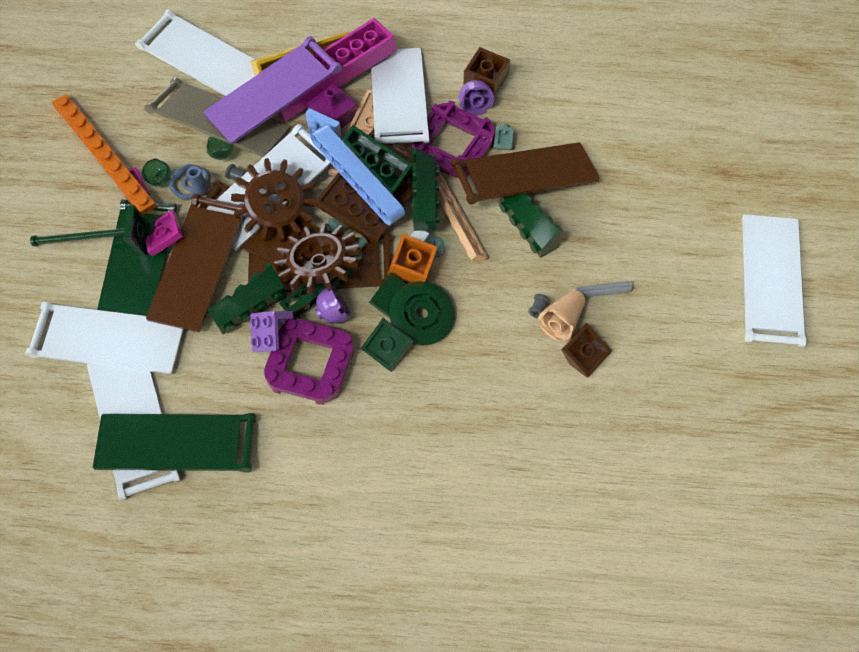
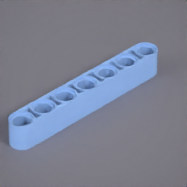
[310,125,405,225]

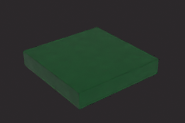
[368,273,407,318]
[360,318,414,372]

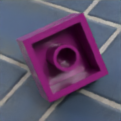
[307,83,357,129]

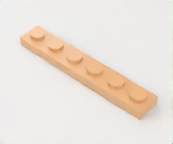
[436,172,488,261]

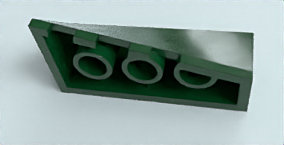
[342,125,413,195]
[412,148,440,231]
[499,193,562,258]
[207,262,287,334]

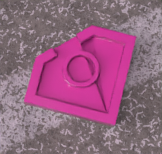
[145,210,183,257]

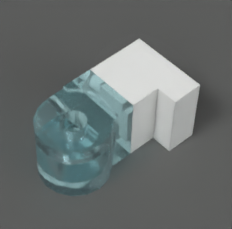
[410,231,444,258]

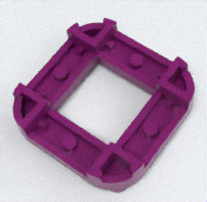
[411,100,495,178]
[264,319,354,405]

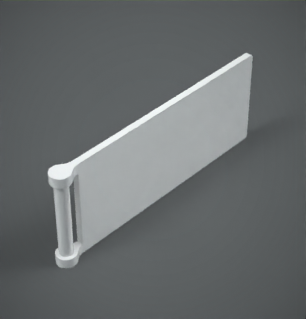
[135,10,255,96]
[371,48,429,144]
[207,124,331,251]
[742,215,806,347]
[25,302,184,374]
[87,364,180,501]

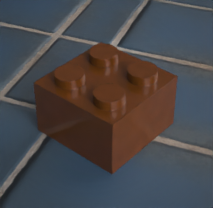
[463,47,510,96]

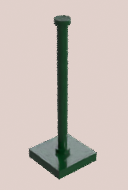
[30,205,149,256]

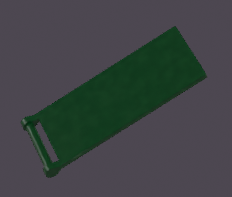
[97,199,177,316]
[93,413,257,473]

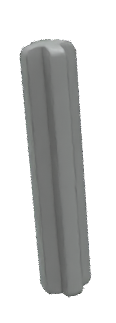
[576,281,632,297]

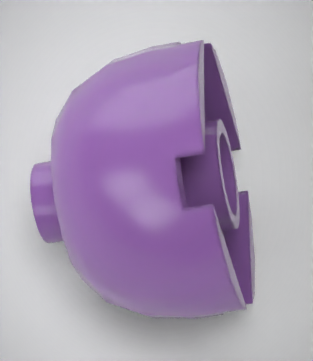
[458,80,494,116]
[315,285,351,324]

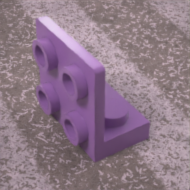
[250,311,293,352]

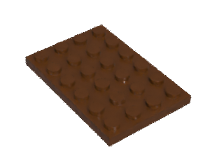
[314,128,414,244]

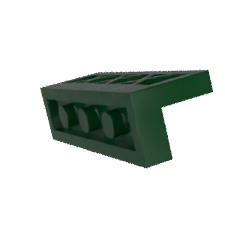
[279,267,353,320]

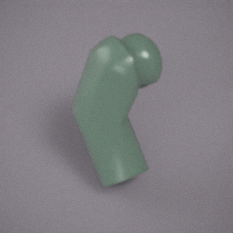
[351,236,368,261]

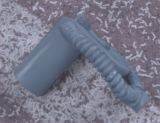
[169,164,211,200]

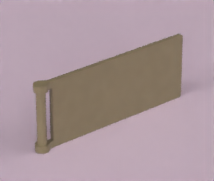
[144,77,290,157]

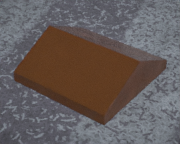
[561,323,612,378]

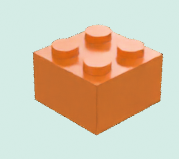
[387,234,437,283]

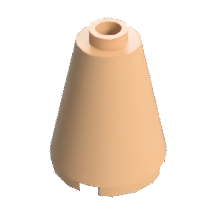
[538,290,586,341]

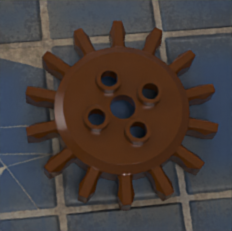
[231,158,317,242]
[274,223,361,294]

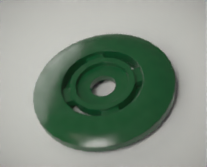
[389,281,455,346]

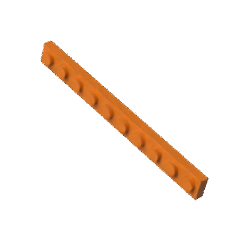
[52,94,156,215]

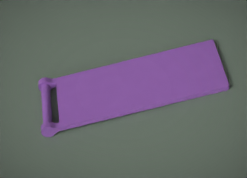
[203,36,342,144]

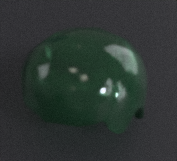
[206,136,233,160]
[142,158,172,187]

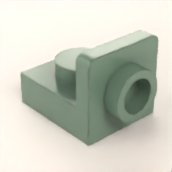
[494,124,514,150]

